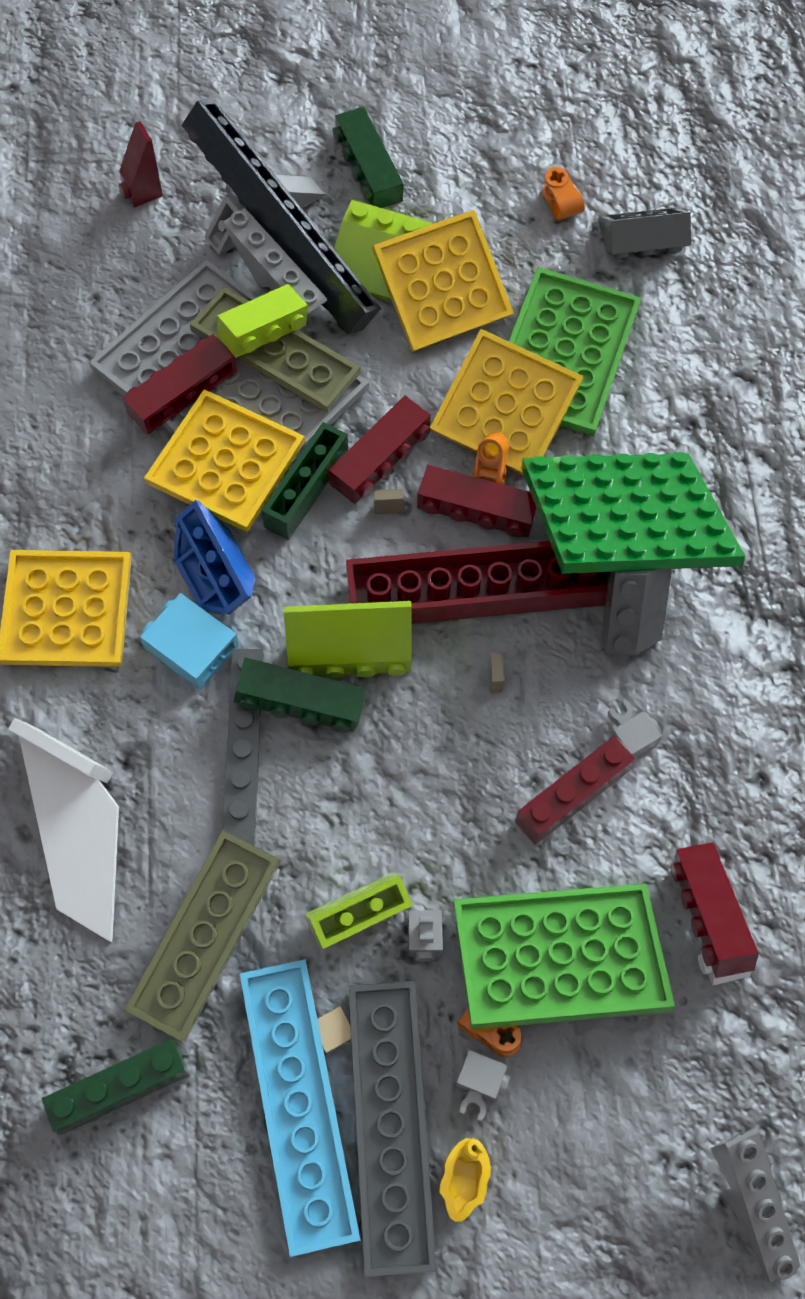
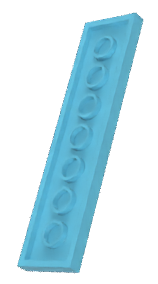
[240,959,360,1257]

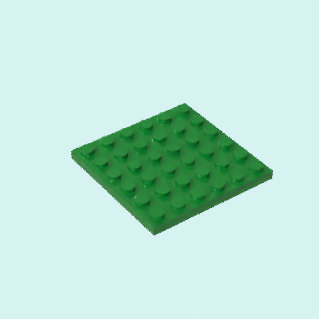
[521,452,745,574]

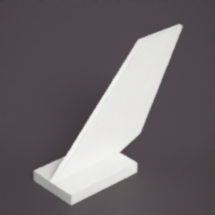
[8,718,119,942]

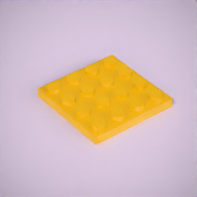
[372,209,514,352]
[430,329,583,476]
[144,389,305,533]
[0,550,132,667]

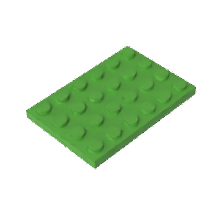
[509,267,642,436]
[453,884,675,1030]

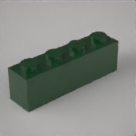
[332,107,404,208]
[261,422,349,540]
[233,657,366,733]
[41,1038,190,1135]

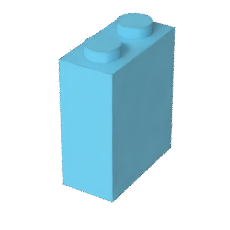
[140,593,239,690]

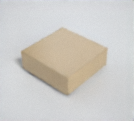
[317,1006,352,1054]

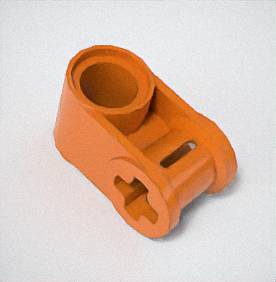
[542,167,585,221]
[472,433,509,485]
[457,1008,522,1058]

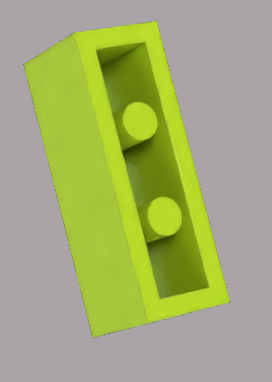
[217,284,308,358]
[304,873,413,949]

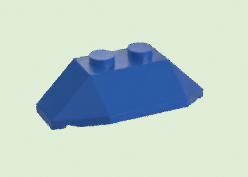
[174,500,255,615]

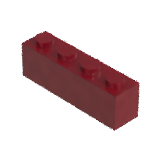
[122,334,237,435]
[328,395,431,504]
[417,464,537,538]
[515,735,636,845]
[671,842,759,978]

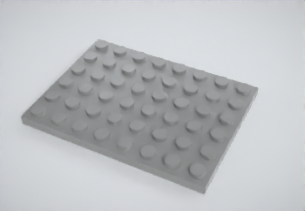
[89,259,369,461]

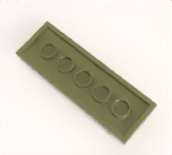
[190,286,360,413]
[124,830,281,1042]

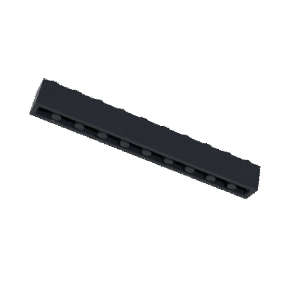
[181,99,381,335]

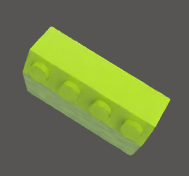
[334,200,434,302]
[284,601,412,679]

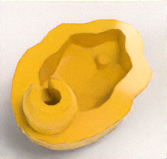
[439,1138,491,1222]

